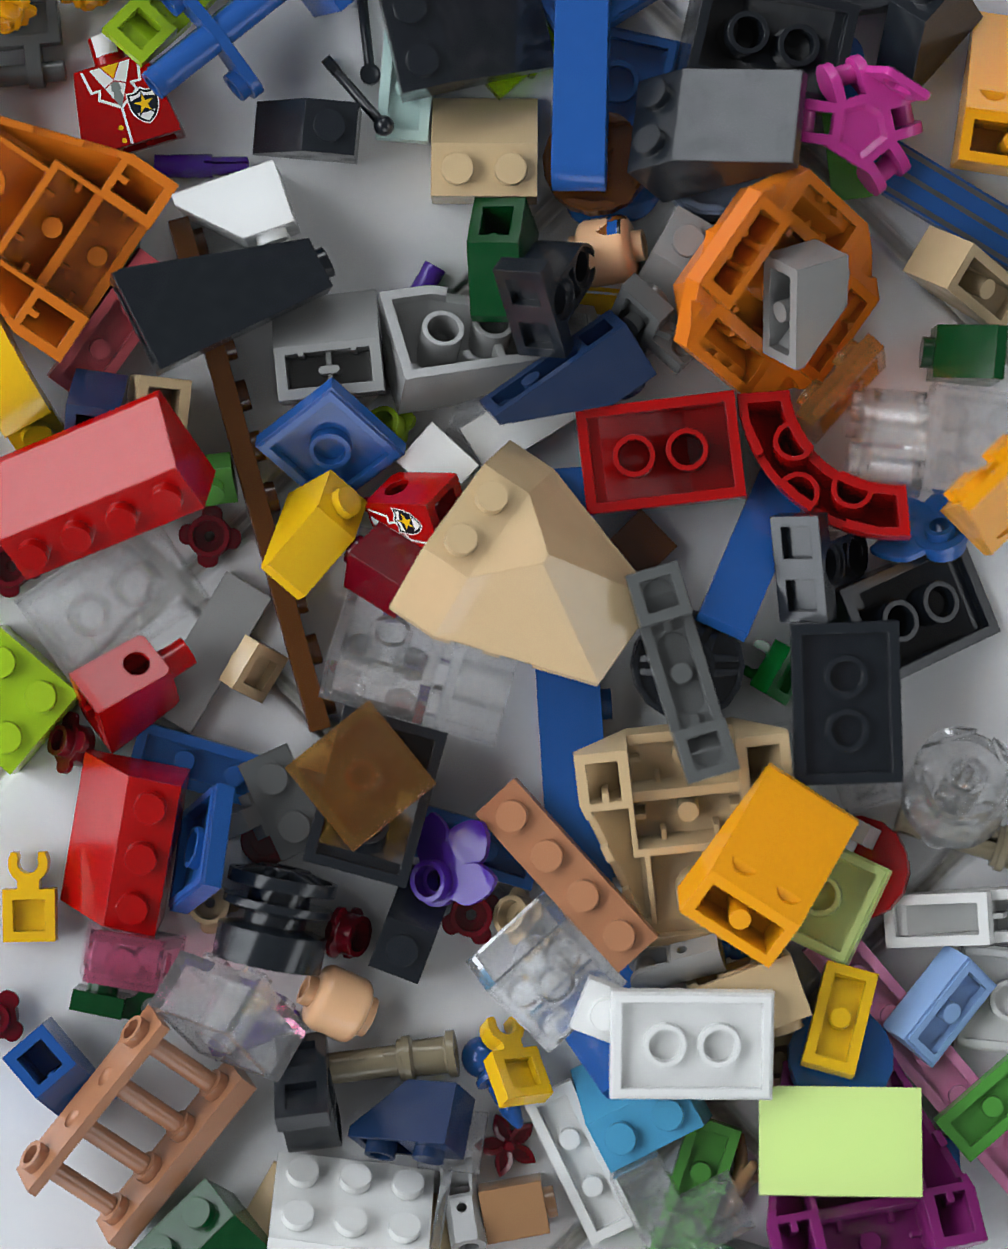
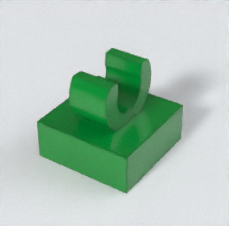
[743,639,792,706]

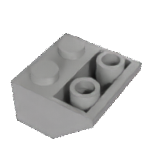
[272,289,387,406]

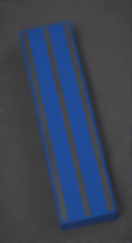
[873,140,1008,271]

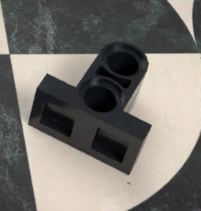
[493,240,596,359]
[770,512,868,622]
[273,1032,342,1153]

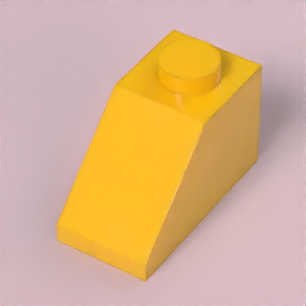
[261,470,367,600]

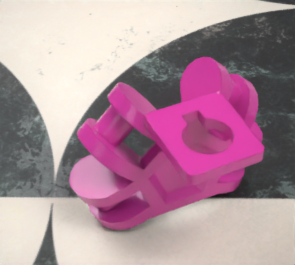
[801,54,931,196]

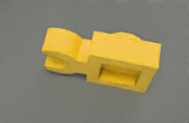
[2,851,59,942]
[479,1014,554,1108]

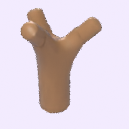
[716,1134,759,1221]

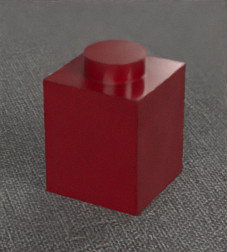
[343,522,422,619]

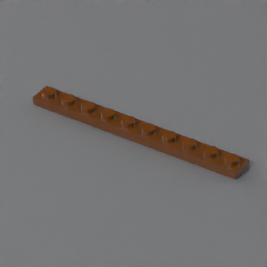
[168,216,338,733]

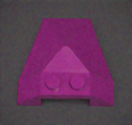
[766,1055,988,1249]

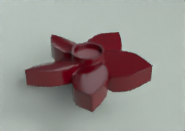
[474,1113,536,1177]

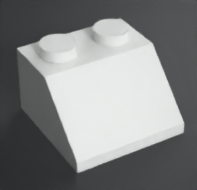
[171,160,301,248]

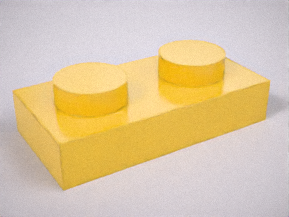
[800,960,879,1080]

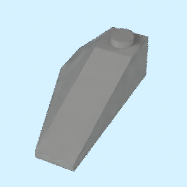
[378,285,598,414]

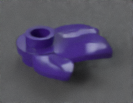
[410,812,498,907]

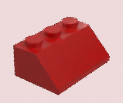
[60,749,190,937]

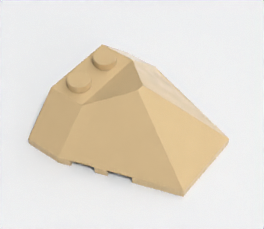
[389,440,639,687]
[573,717,793,947]

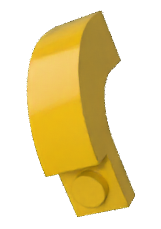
[0,314,64,450]

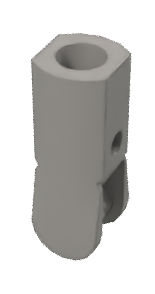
[629,933,727,988]
[439,1158,487,1249]

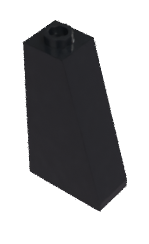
[109,238,335,376]

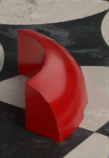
[736,390,911,541]

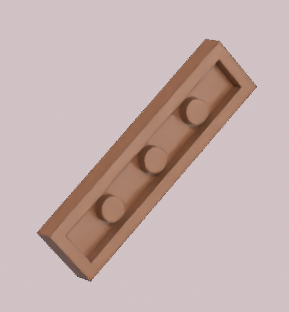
[475,777,660,973]

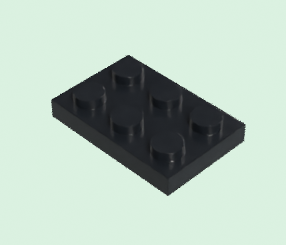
[789,619,904,786]

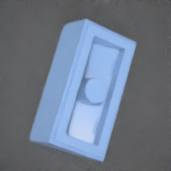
[883,946,997,1068]

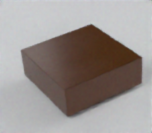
[610,510,677,572]

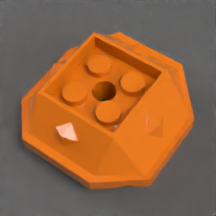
[673,165,880,393]

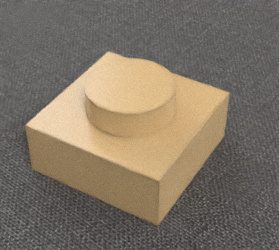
[218,634,289,703]

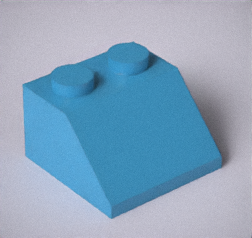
[570,1064,713,1173]

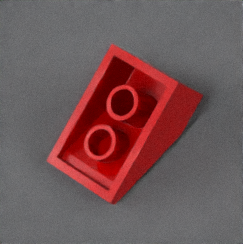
[575,390,747,515]

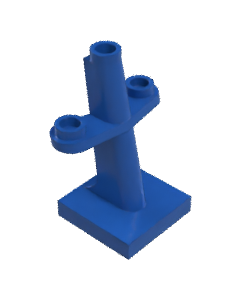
[142,0,354,101]

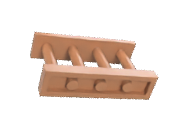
[16,1004,257,1249]

